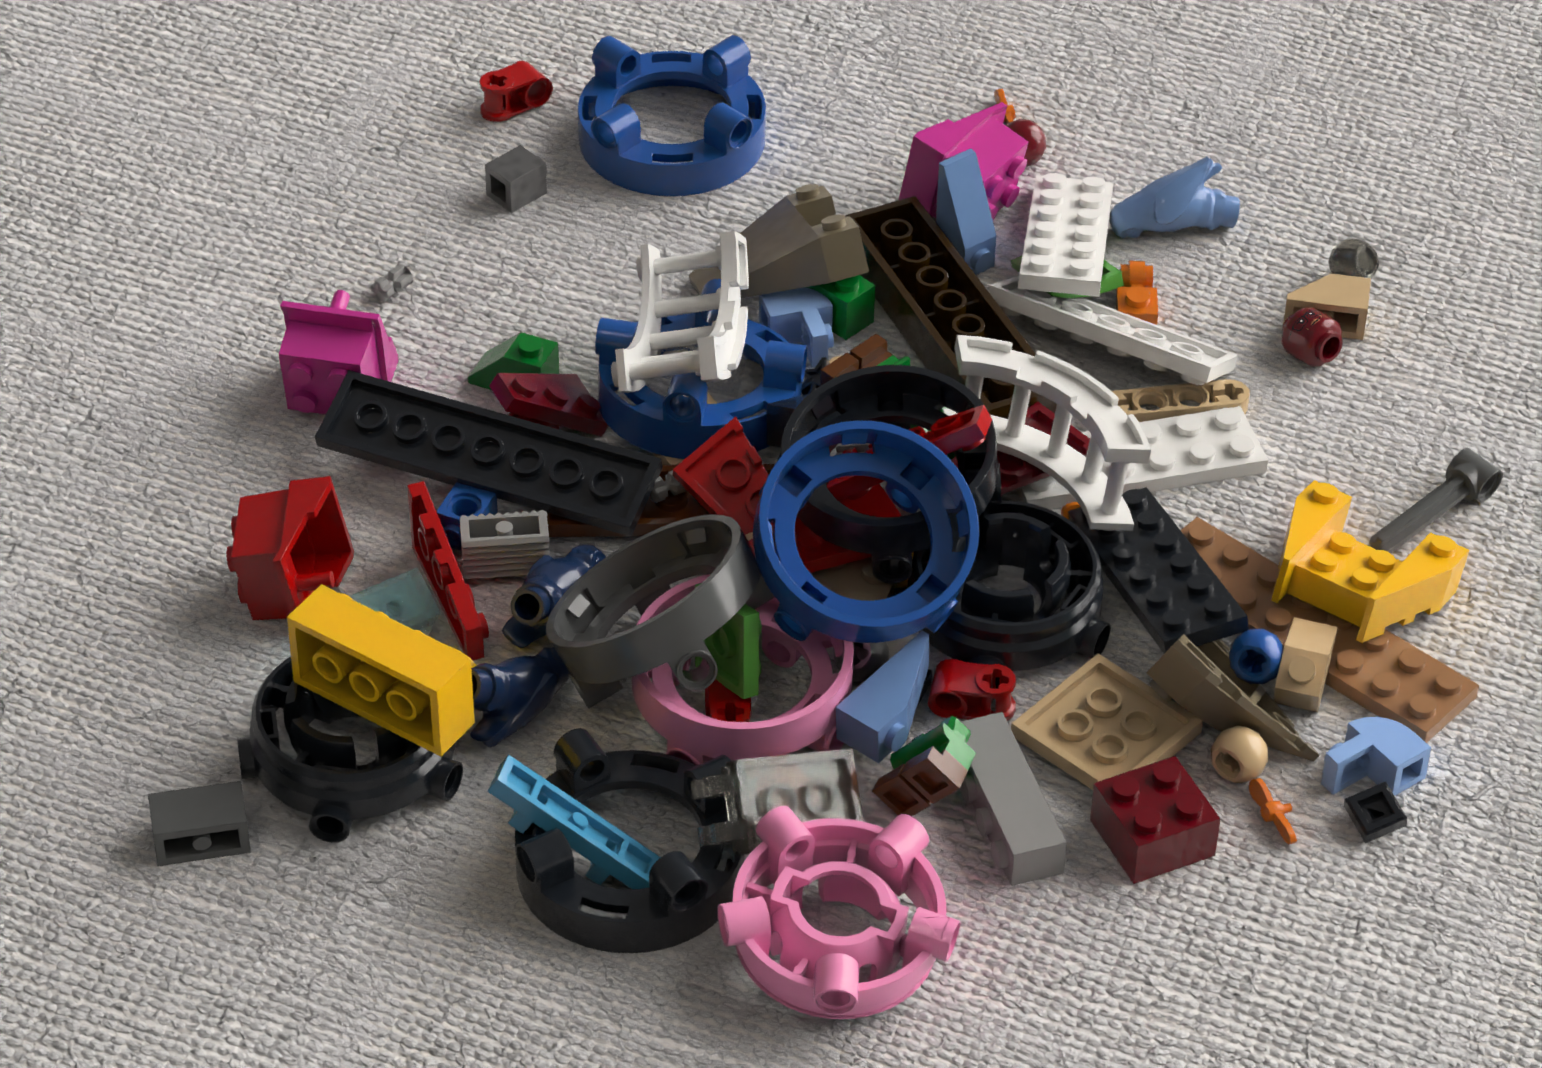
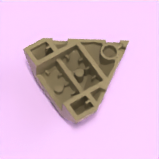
[1146,634,1320,762]

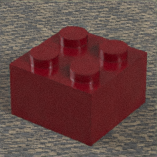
[1090,756,1221,884]

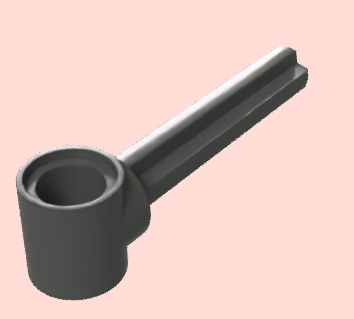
[1369,448,1503,553]

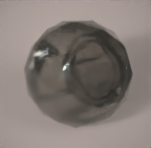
[1328,238,1379,280]

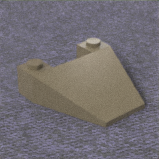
[689,184,869,298]

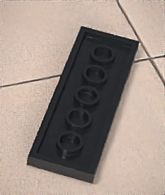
[1068,487,1249,654]

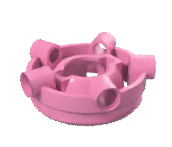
[718,806,961,1019]

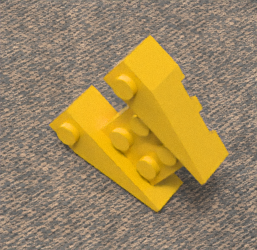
[1271,480,1470,643]

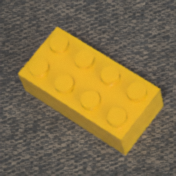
[287,584,475,757]

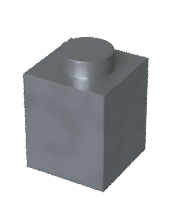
[485,145,547,213]

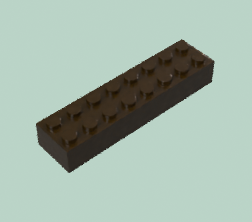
[845,196,1057,419]

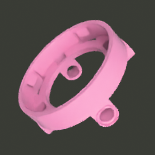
[632,574,854,766]

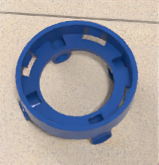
[578,35,766,196]
[595,279,808,459]
[753,421,979,643]

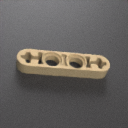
[1112,379,1250,422]

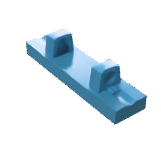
[487,754,660,889]

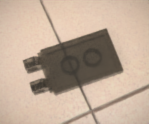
[690,748,864,855]

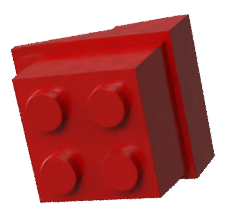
[226,476,354,620]

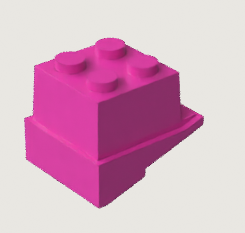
[899,102,1028,220]
[279,290,399,415]

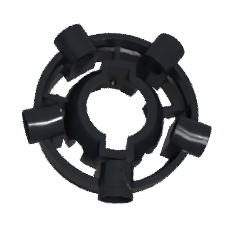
[893,500,1111,689]
[237,657,463,843]

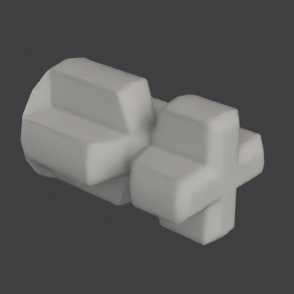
[371,264,413,302]
[651,470,687,503]

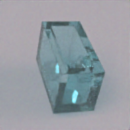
[349,567,441,635]

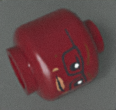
[1282,307,1343,367]

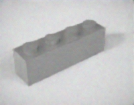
[960,712,1067,886]

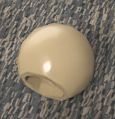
[1211,726,1268,783]

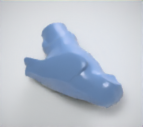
[1110,156,1240,238]

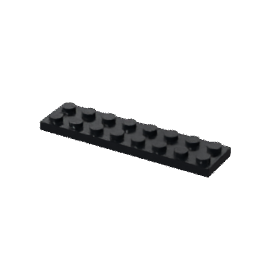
[315,370,663,537]

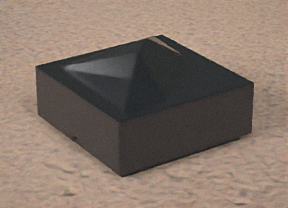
[1344,781,1407,843]

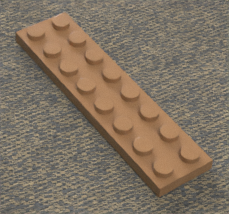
[1181,517,1479,743]

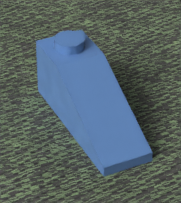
[936,148,996,275]
[836,631,929,763]

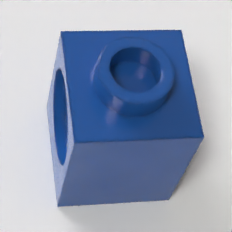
[436,482,498,551]

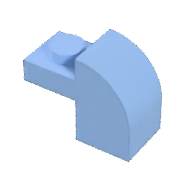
[759,287,834,368]
[1321,717,1431,796]

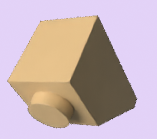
[1283,274,1371,340]
[1274,617,1338,712]

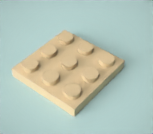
[1011,653,1203,790]

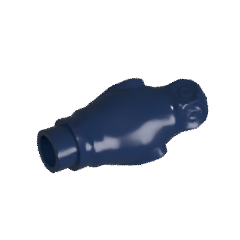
[502,545,606,648]
[470,647,570,748]

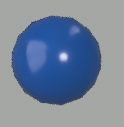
[1229,629,1284,684]

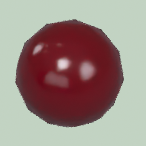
[1006,118,1047,167]

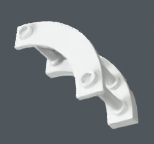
[611,231,749,393]
[943,335,1151,531]

